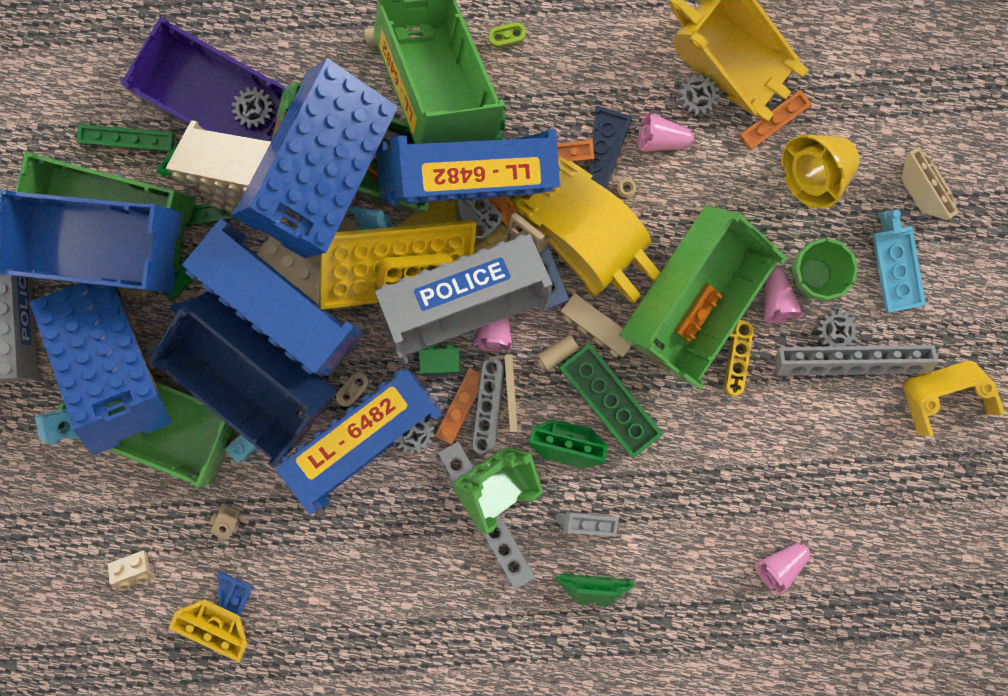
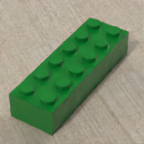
[558,343,663,459]

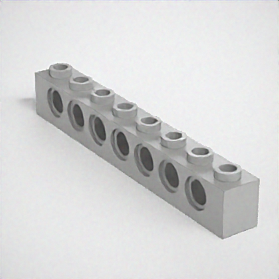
[774,345,939,376]
[437,441,535,589]

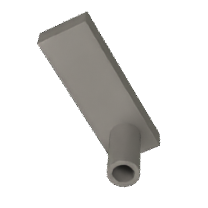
[556,512,619,537]

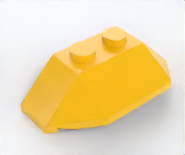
[168,599,248,662]

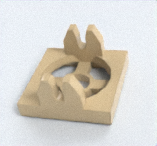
[504,212,551,253]

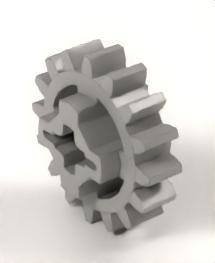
[677,74,720,116]
[231,87,274,130]
[815,310,860,347]
[394,418,435,454]

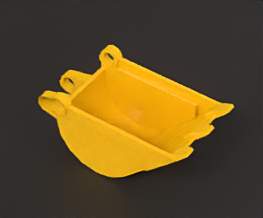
[669,0,808,122]
[512,157,660,303]

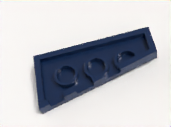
[589,106,632,189]

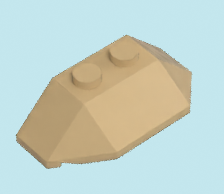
[901,147,959,220]

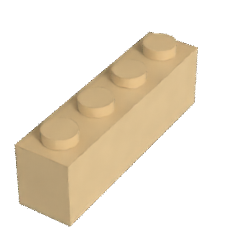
[560,293,631,358]

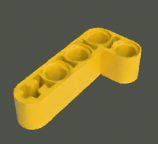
[377,253,454,288]
[723,320,753,396]

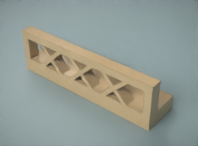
[489,354,518,433]

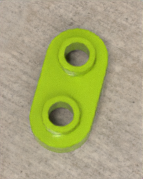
[489,22,526,48]

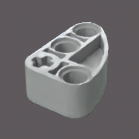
[455,198,502,244]

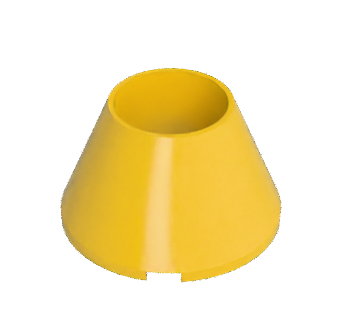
[781,134,860,209]

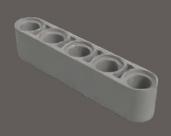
[473,359,505,454]

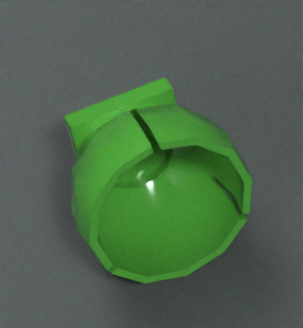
[788,238,858,302]

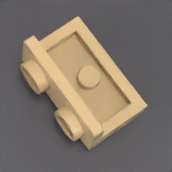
[108,550,155,591]

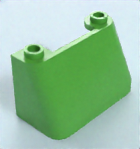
[453,447,543,534]

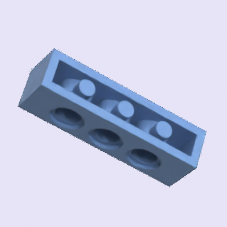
[531,236,569,310]

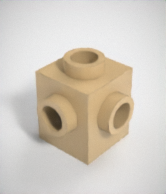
[209,504,240,539]

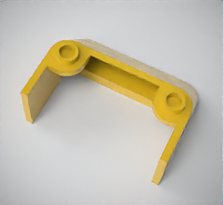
[903,361,1005,436]

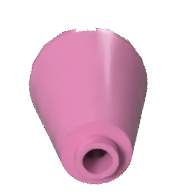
[638,113,694,152]
[763,268,803,323]
[474,317,512,353]
[755,543,810,595]

